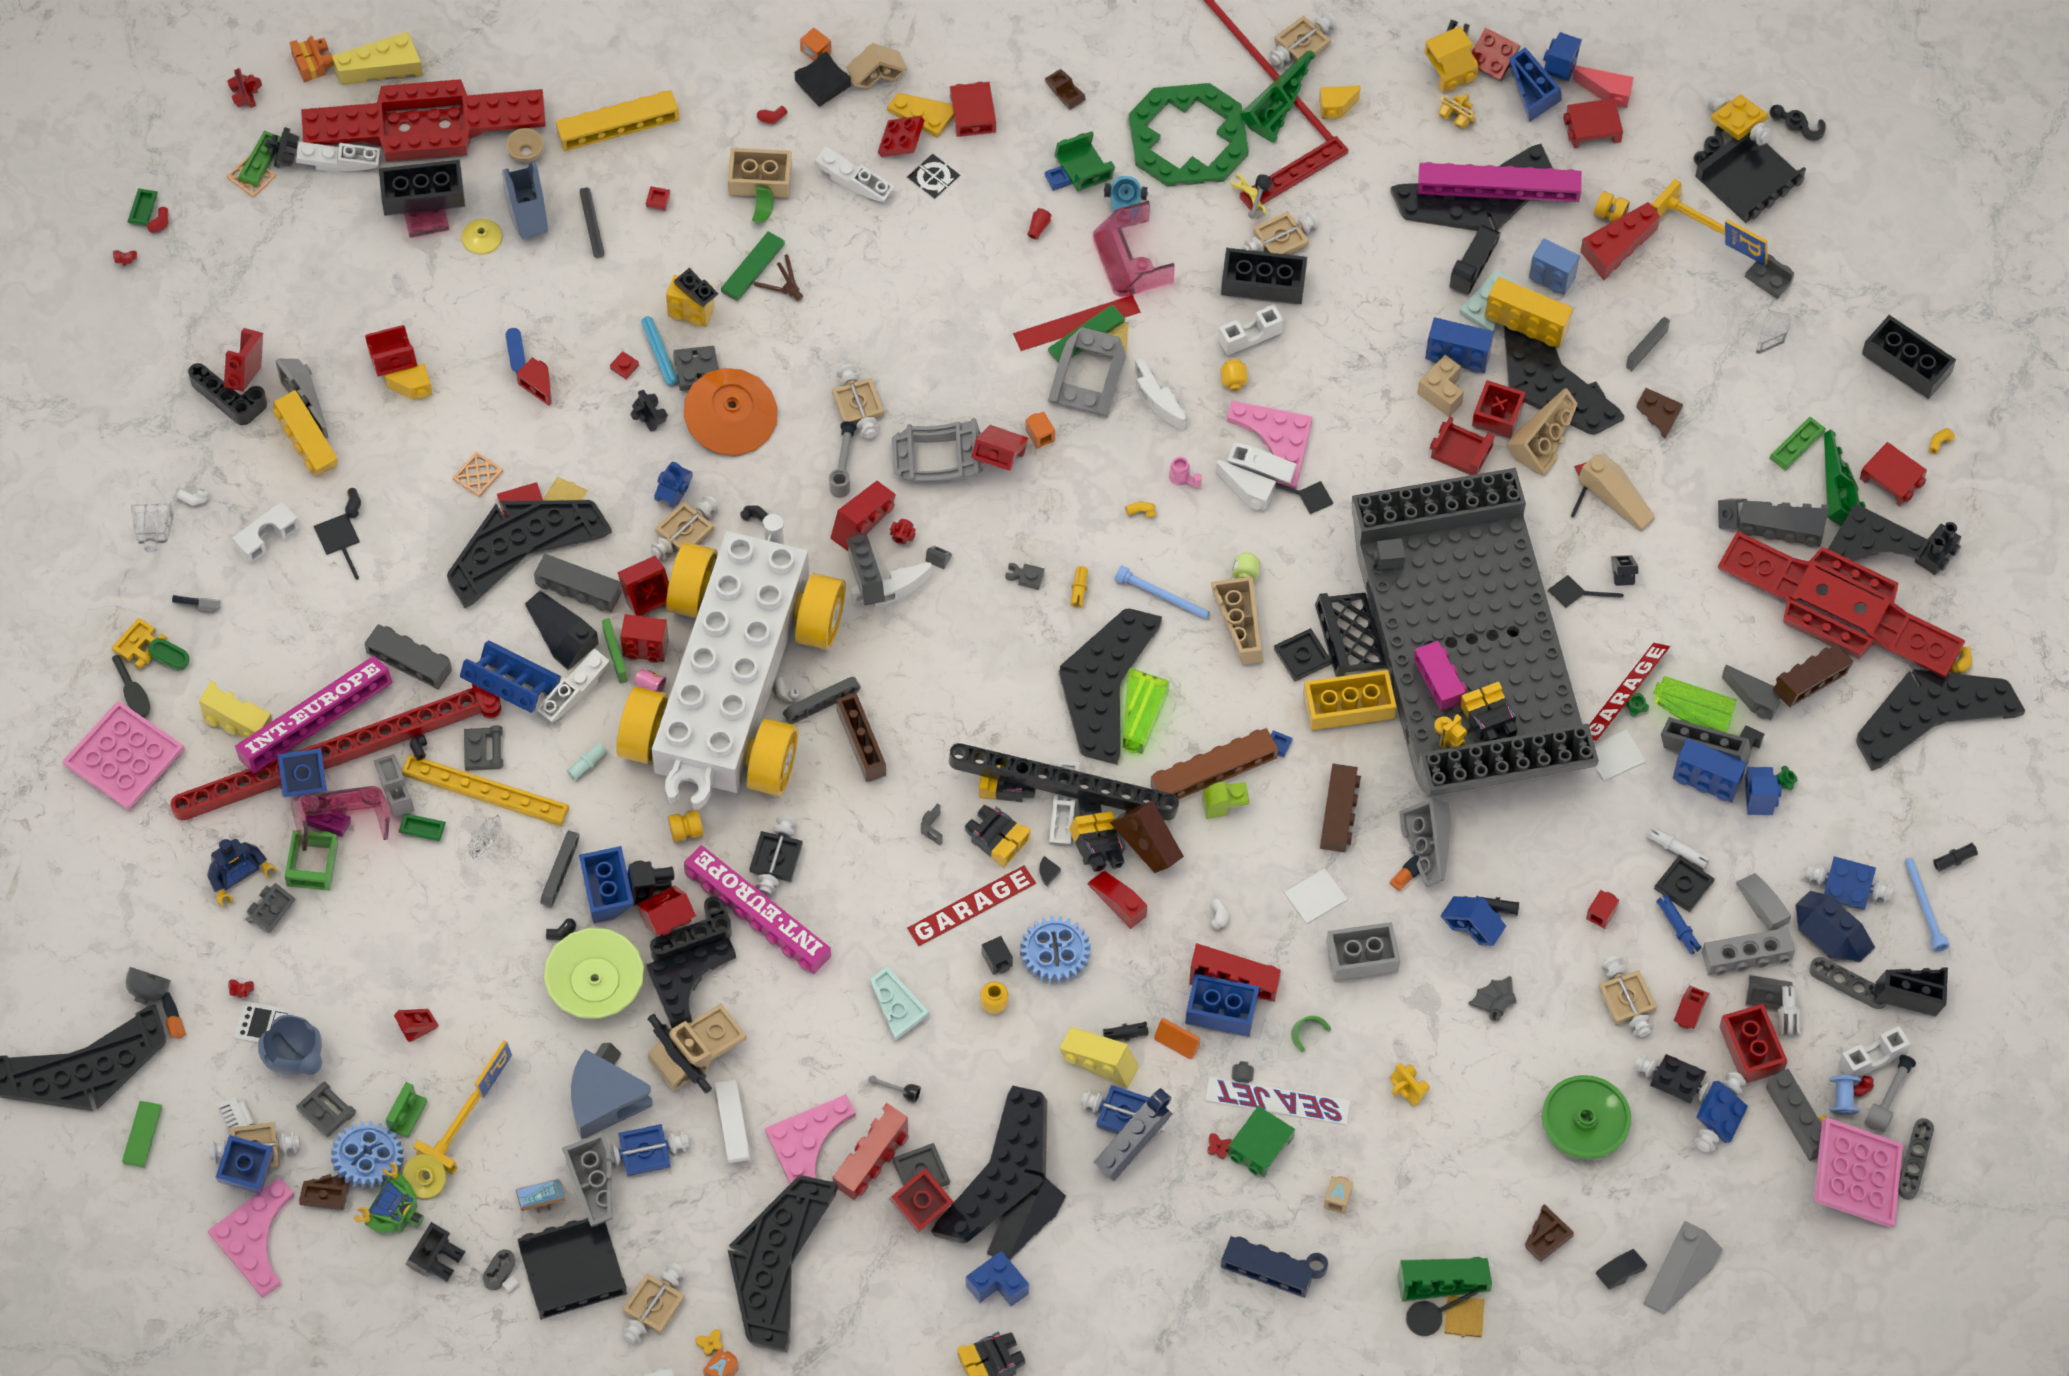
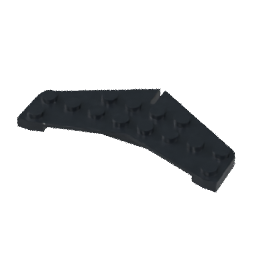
[1390,144,1552,231]
[1503,325,1624,435]
[447,500,612,608]
[1059,608,1162,765]
[1856,669,2025,771]
[0,1004,166,1111]
[931,1086,1047,1243]
[728,1176,838,1353]

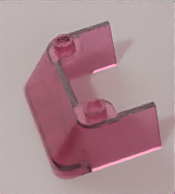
[1093,200,1175,297]
[291,786,390,851]

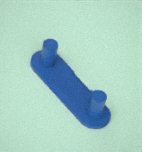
[505,328,526,373]

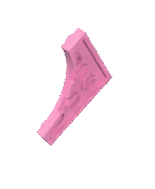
[1227,400,1312,489]
[765,1095,855,1184]
[208,1177,294,1298]

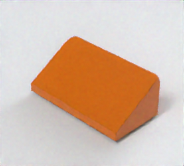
[1154,1018,1200,1059]

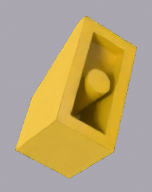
[1319,85,1361,119]
[384,364,432,400]

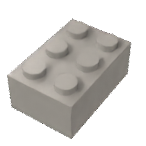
[1326,922,1400,981]

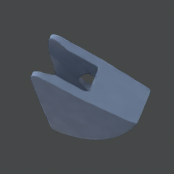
[502,162,548,238]
[571,1049,653,1139]

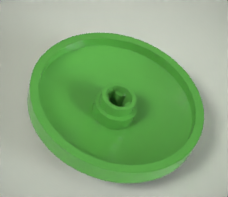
[1542,1075,1631,1160]

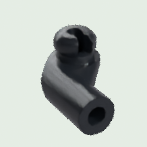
[410,735,427,761]
[546,918,576,940]

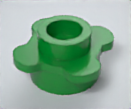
[1625,693,1649,716]
[1777,766,1798,790]

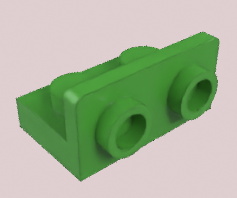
[386,1082,427,1137]

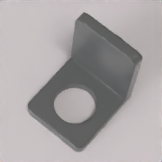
[1718,498,1747,528]
[921,803,943,846]

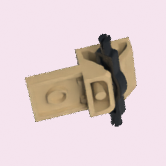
[647,1003,747,1094]

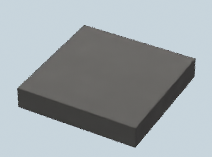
[892,1143,950,1187]

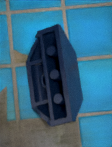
[1795,891,1875,962]

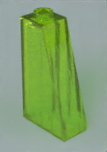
[1123,668,1170,754]
[1653,676,1737,733]

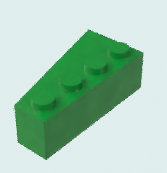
[1397,1257,1492,1302]

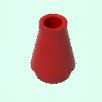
[1027,208,1052,240]

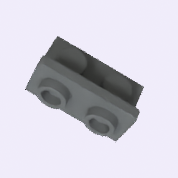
[1745,254,1794,299]
[245,883,296,934]

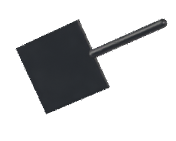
[314,514,360,580]

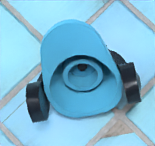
[1104,176,1148,220]

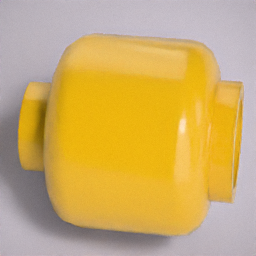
[1220,359,1248,391]
[980,981,1009,1014]

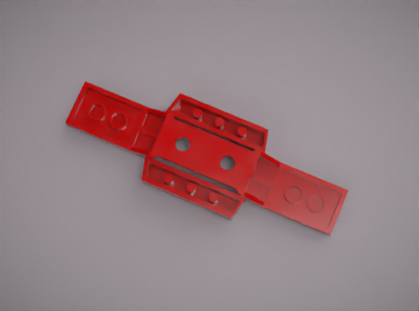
[301,79,546,162]
[1718,531,1965,679]

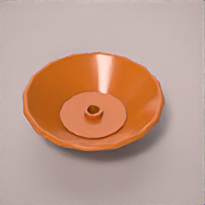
[684,368,778,456]

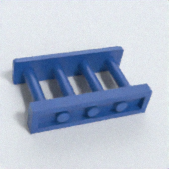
[460,640,561,713]

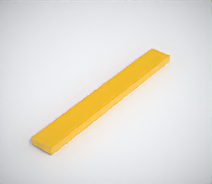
[401,754,569,827]

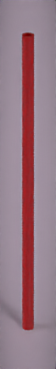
[1203,0,1333,141]

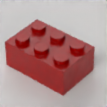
[1719,1004,1788,1083]

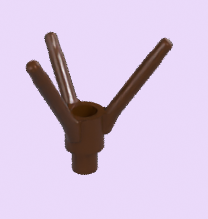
[754,254,804,302]

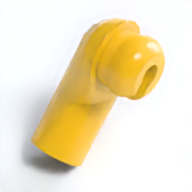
[1928,428,1955,454]
[1125,501,1157,517]
[1952,646,1972,674]

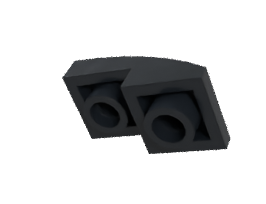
[674,268,719,307]
[1595,1249,1648,1289]

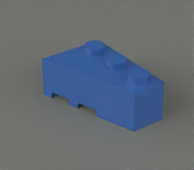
[1509,47,1562,122]

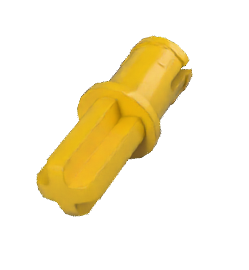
[1070,566,1088,608]

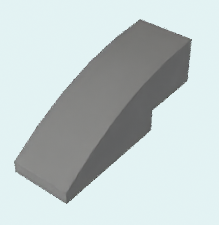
[374,754,414,817]
[1736,873,1791,931]

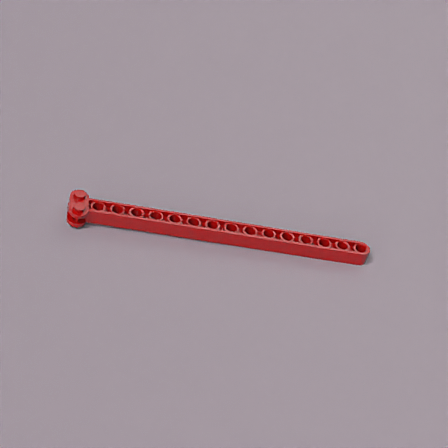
[170,684,502,820]

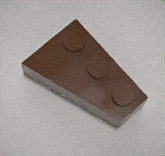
[1110,800,1184,873]

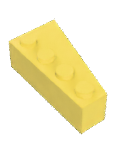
[332,32,423,85]

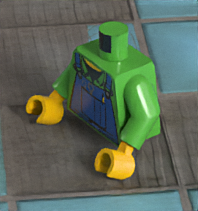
[354,1162,424,1234]

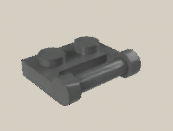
[464,725,503,771]
[296,1082,356,1138]

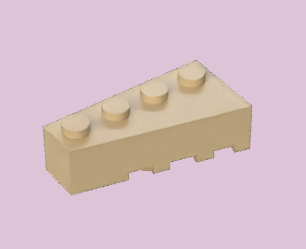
[1211,576,1263,665]

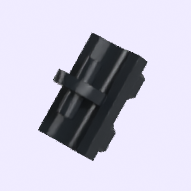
[264,127,300,168]
[630,390,668,432]

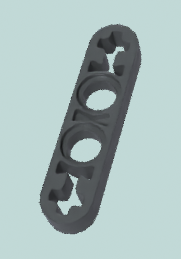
[783,677,861,724]
[540,830,580,907]
[1809,957,1887,1009]
[1898,1118,1934,1200]

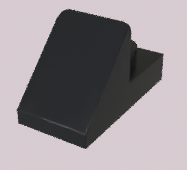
[1611,555,1638,586]

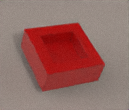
[646,186,670,211]
[610,351,639,380]

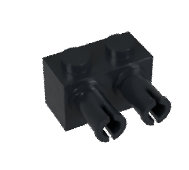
[1914,522,1961,575]
[627,860,674,906]
[405,1222,466,1282]

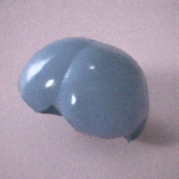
[258,1015,322,1075]

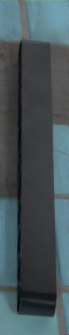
[949,743,1179,820]

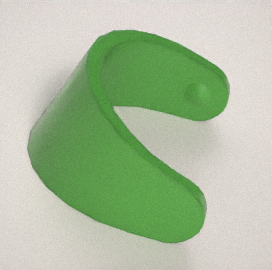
[752,187,773,222]
[1291,1016,1331,1052]

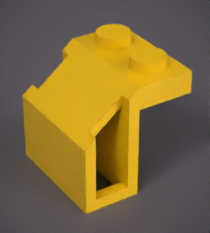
[1424,26,1479,93]

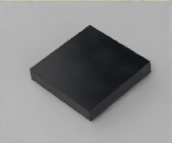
[1274,628,1332,682]
[1654,855,1715,913]

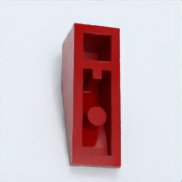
[1088,870,1148,929]

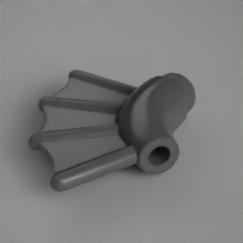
[1469,976,1516,1022]

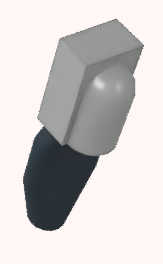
[172,595,220,612]

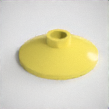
[461,219,502,254]
[403,1154,446,1199]

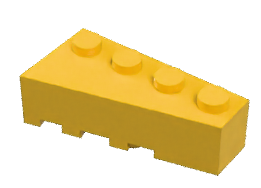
[272,390,338,476]

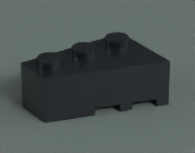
[1875,967,1948,1017]

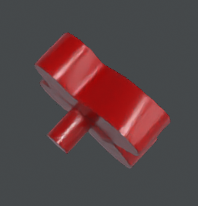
[113,250,137,266]
[228,979,254,998]
[1207,1133,1232,1159]

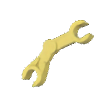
[1230,174,1266,219]

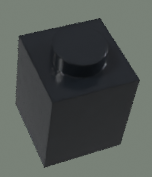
[981,936,1013,975]

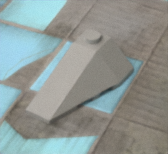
[1399,798,1451,887]
[1644,1221,1723,1314]

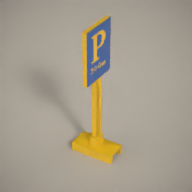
[1651,179,1768,266]
[413,1040,512,1175]

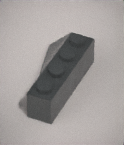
[1738,501,1829,547]

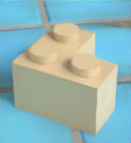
[846,43,907,90]
[1417,355,1464,417]

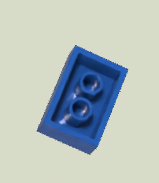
[1425,317,1494,373]
[1673,738,1747,802]

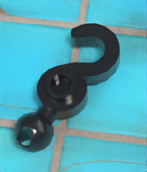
[1769,104,1826,141]
[1693,126,1734,165]

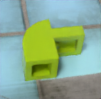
[1202,781,1250,819]

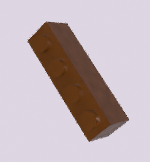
[1773,644,1854,707]
[836,693,886,782]
[1320,763,1361,853]

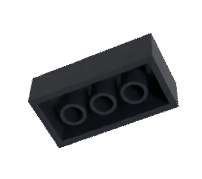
[379,159,465,216]
[1221,248,1307,304]
[1862,315,1956,399]

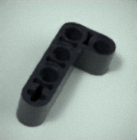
[1449,225,1501,295]
[188,363,267,425]
[650,896,732,961]

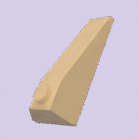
[1506,388,1578,475]
[1578,454,1655,531]

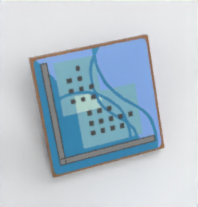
[515,1179,565,1213]

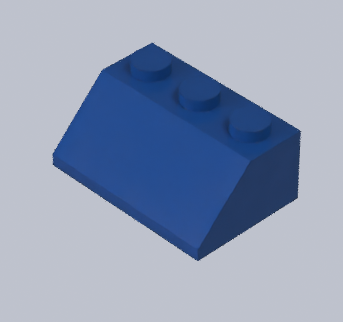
[579,846,634,923]
[1185,974,1259,1037]

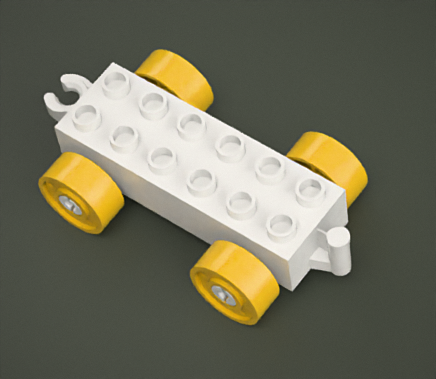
[616,514,846,810]

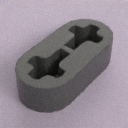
[483,1249,515,1291]

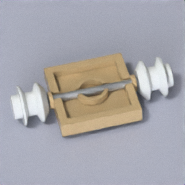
[1269,12,1336,68]
[1243,211,1319,255]
[832,364,884,439]
[651,496,718,560]
[1598,956,1657,1037]
[209,1122,300,1169]
[622,1263,685,1343]

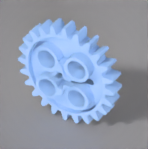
[1020,916,1091,984]
[331,1121,404,1189]

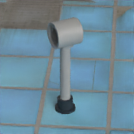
[829,421,857,498]
[1864,1055,1916,1133]

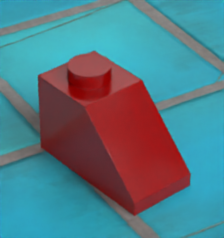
[516,357,552,406]
[1674,985,1710,1029]

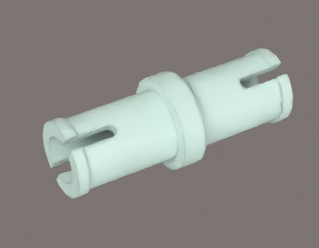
[567,742,607,781]

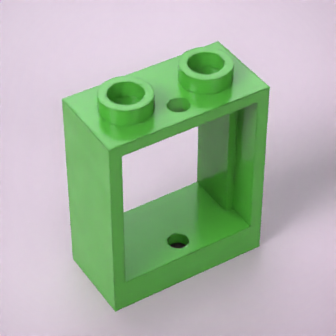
[285,829,338,890]

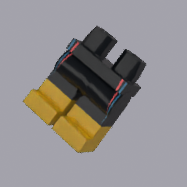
[1460,681,1518,741]
[979,758,1036,802]
[965,804,1031,867]
[1069,811,1125,872]
[957,1331,1026,1376]

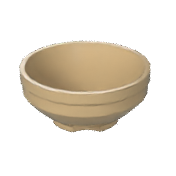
[506,128,543,162]

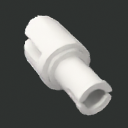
[1778,986,1800,1035]

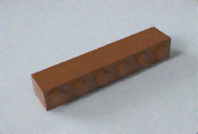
[1150,728,1278,800]

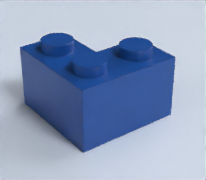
[1543,32,1582,82]
[1745,767,1782,815]
[1441,896,1506,946]
[966,1251,1029,1307]

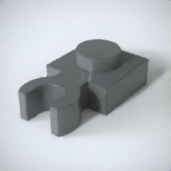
[1005,563,1045,590]

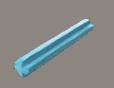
[641,316,678,386]

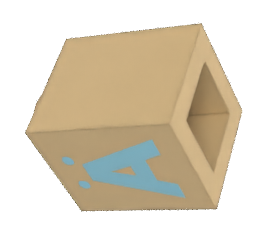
[1324,1176,1353,1214]

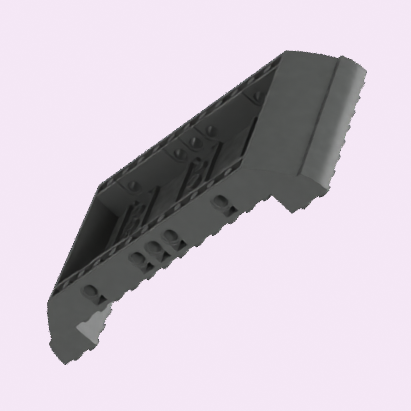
[1352,468,1599,797]

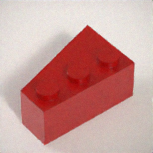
[830,481,896,551]

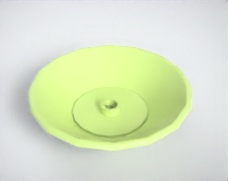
[544,928,644,1019]

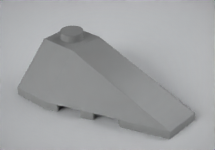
[275,358,328,438]
[562,1132,612,1227]

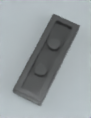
[1626,316,1670,371]

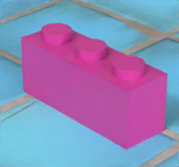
[1413,641,1467,711]

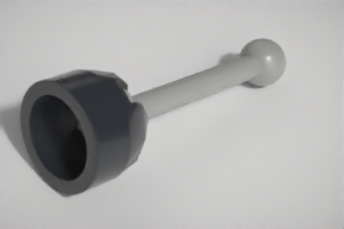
[1248,174,1273,219]
[868,1075,921,1103]

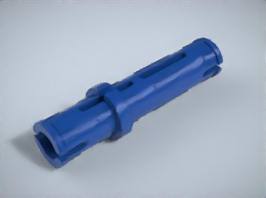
[1656,895,1702,955]

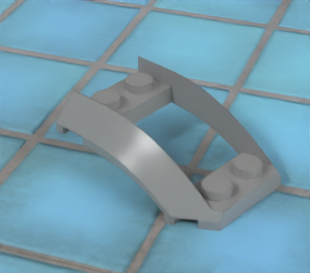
[1048,327,1126,417]
[892,418,983,481]

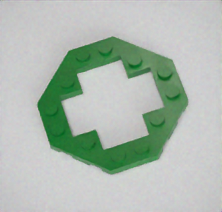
[1129,83,1249,187]

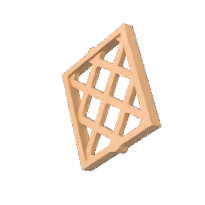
[227,155,276,198]
[452,452,503,497]

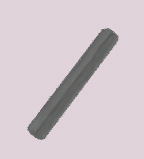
[579,187,604,258]

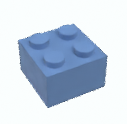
[1529,238,1580,295]

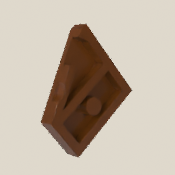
[1636,388,1683,438]
[299,1174,350,1210]
[1525,1204,1574,1263]

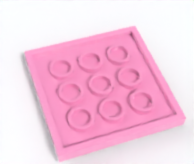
[62,700,185,811]
[1813,1117,1903,1228]

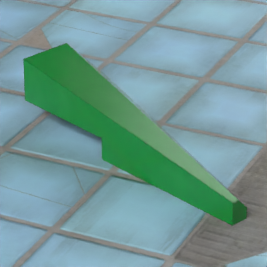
[1240,50,1315,142]
[1824,429,1866,527]

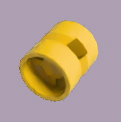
[1594,191,1630,222]
[668,810,704,843]

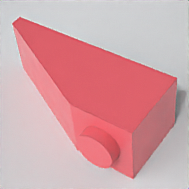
[1572,65,1634,108]

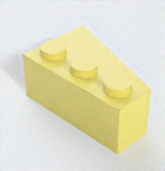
[199,680,272,739]
[1059,1027,1139,1089]

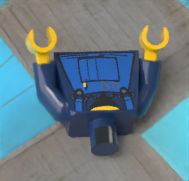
[207,839,277,906]

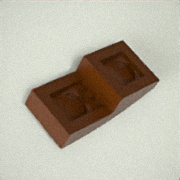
[1045,69,1086,109]

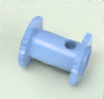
[1829,1075,1860,1115]

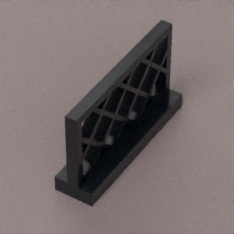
[1315,592,1387,677]

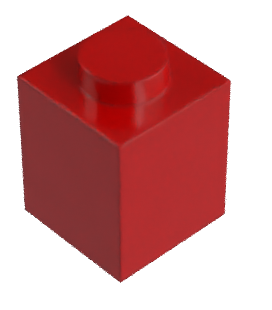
[1586,890,1619,929]

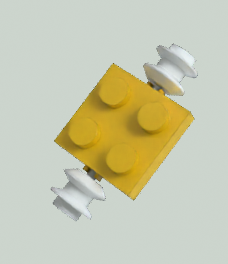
[1708,92,1772,145]

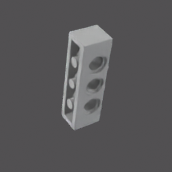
[1702,927,1795,976]

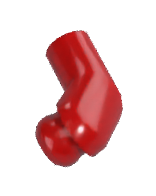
[757,106,788,124]
[147,207,168,233]
[1854,1075,1874,1097]

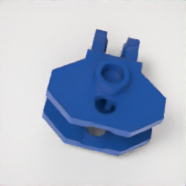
[654,461,693,508]

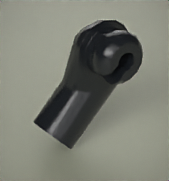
[345,488,361,518]
[740,505,769,523]

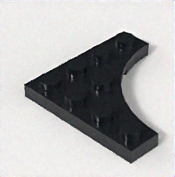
[1828,503,1930,561]
[646,938,736,1029]

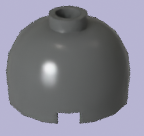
[125,967,171,1005]

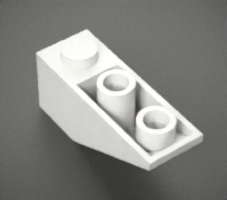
[1227,442,1297,484]

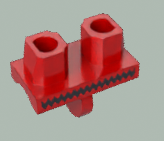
[227,68,262,108]

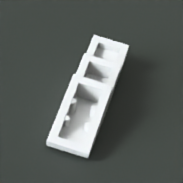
[1049,760,1080,845]
[715,1079,750,1163]

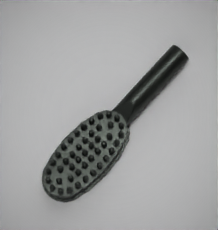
[112,655,150,717]

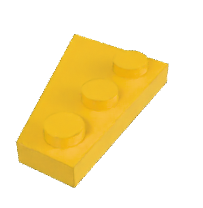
[887,93,954,138]

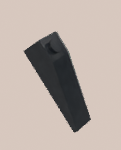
[525,590,599,670]
[987,1173,1066,1260]

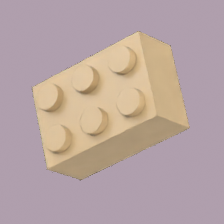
[728,148,792,198]

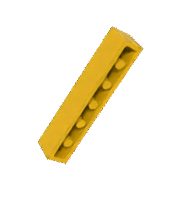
[555,90,679,151]

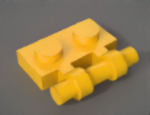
[112,617,167,670]

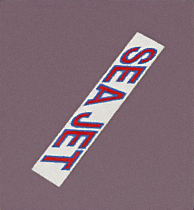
[1205,1077,1350,1125]

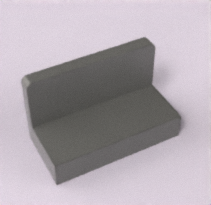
[1746,975,1793,1009]

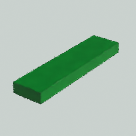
[721,231,785,301]
[1048,305,1125,363]

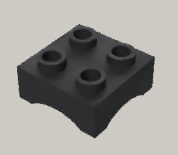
[794,51,851,107]

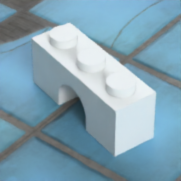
[1218,305,1283,356]
[232,502,299,564]
[1839,1026,1910,1077]

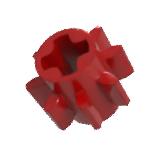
[890,519,916,545]

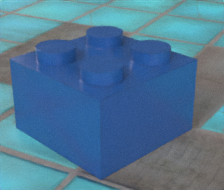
[277,748,327,797]
[216,1135,275,1194]

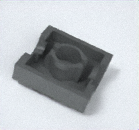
[673,346,719,391]

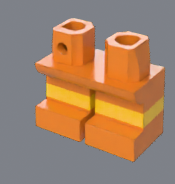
[289,36,334,82]

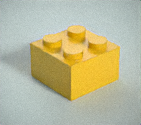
[666,274,715,327]

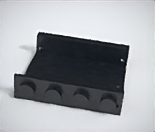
[1695,132,1806,223]
[517,1217,627,1320]

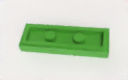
[238,130,281,188]
[1769,417,1826,471]
[602,618,627,683]
[122,1101,162,1168]

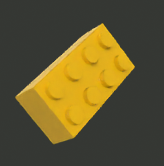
[1484,277,1574,348]
[1303,670,1396,731]

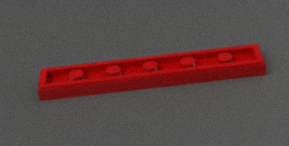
[1239,136,1349,211]

